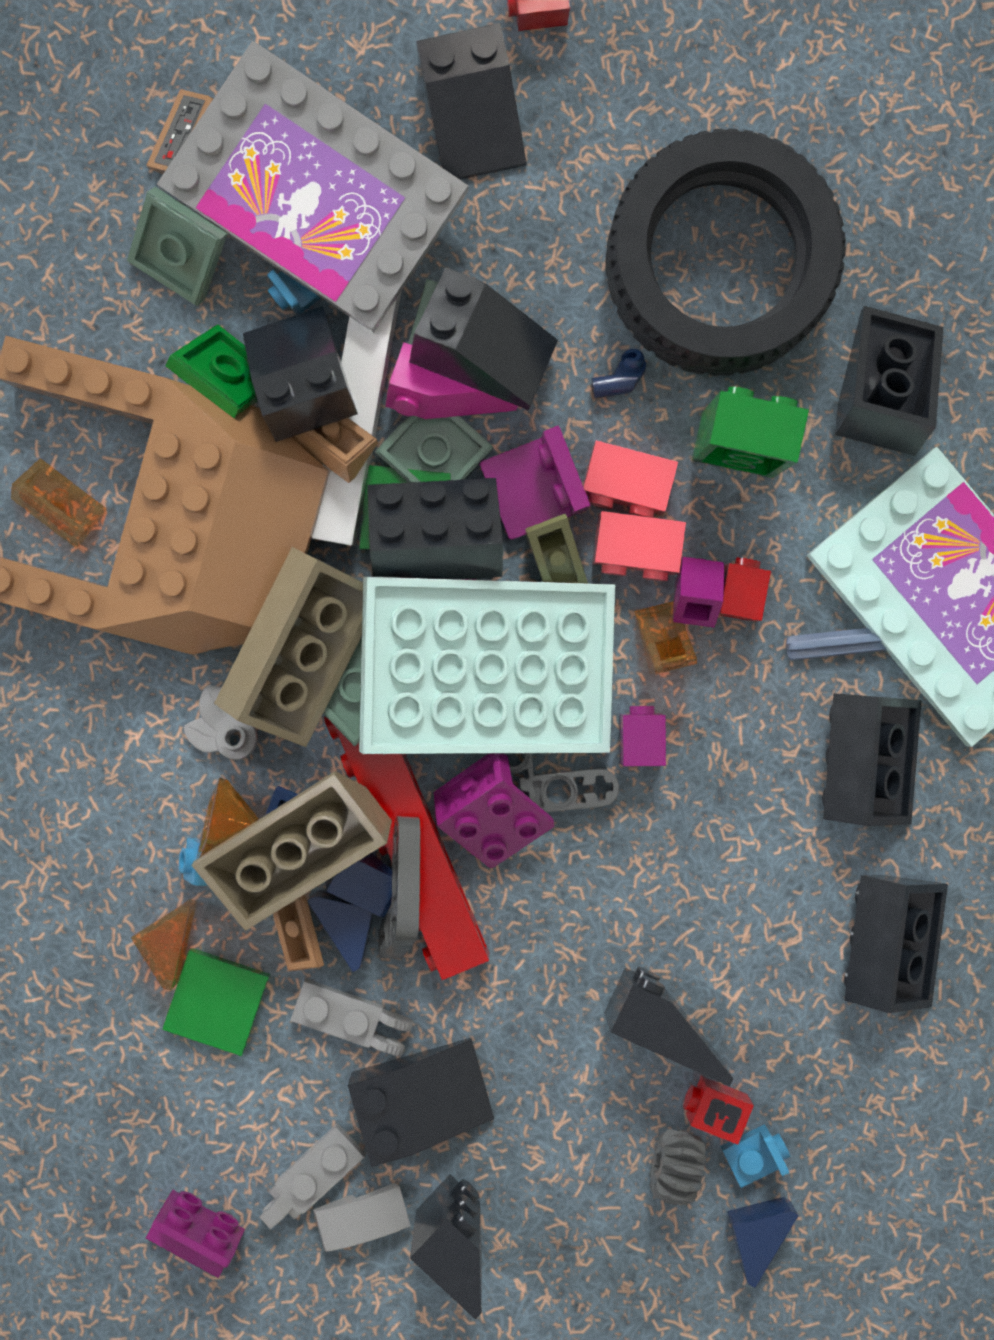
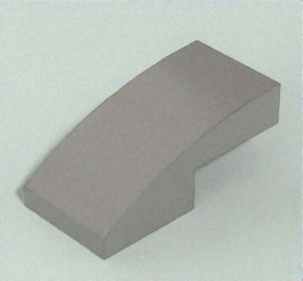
[313,1183,411,1252]

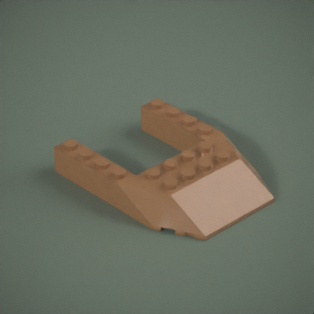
[0,336,330,655]

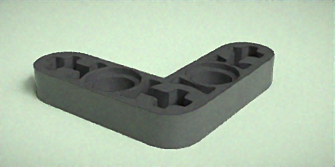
[509,753,619,812]
[378,816,420,959]

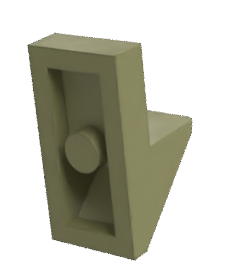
[525,514,588,584]

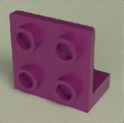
[480,425,590,540]
[433,753,554,868]
[145,1189,245,1278]

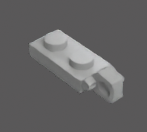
[259,1123,365,1230]

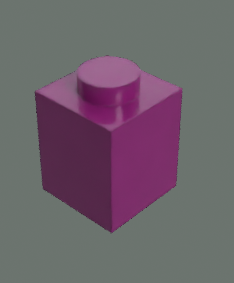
[673,556,724,628]
[620,705,666,766]

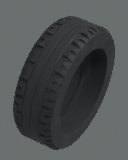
[605,128,846,376]

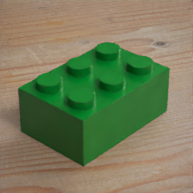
[692,387,809,478]

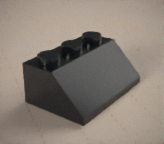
[822,693,922,826]
[844,875,948,1013]
[410,1174,482,1320]

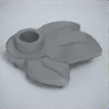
[184,685,258,760]

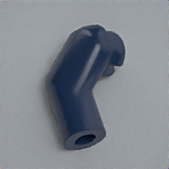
[591,349,646,399]

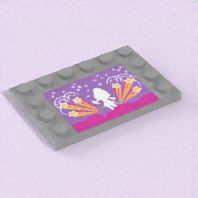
[156,40,469,333]

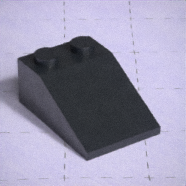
[416,23,527,179]
[409,267,558,410]
[243,306,358,442]
[835,306,944,456]
[604,967,733,1087]
[348,1037,494,1167]

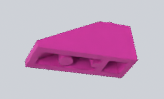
[385,342,518,419]

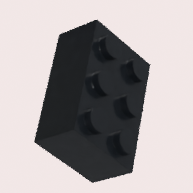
[367,478,503,580]

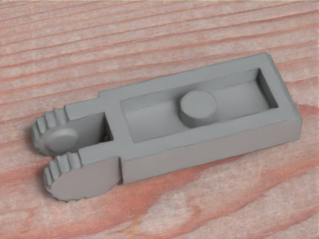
[290,979,414,1056]

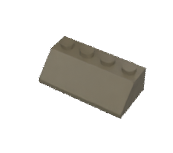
[214,547,363,747]
[191,771,392,931]

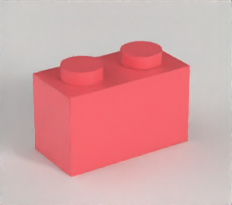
[583,440,678,518]
[592,511,686,581]

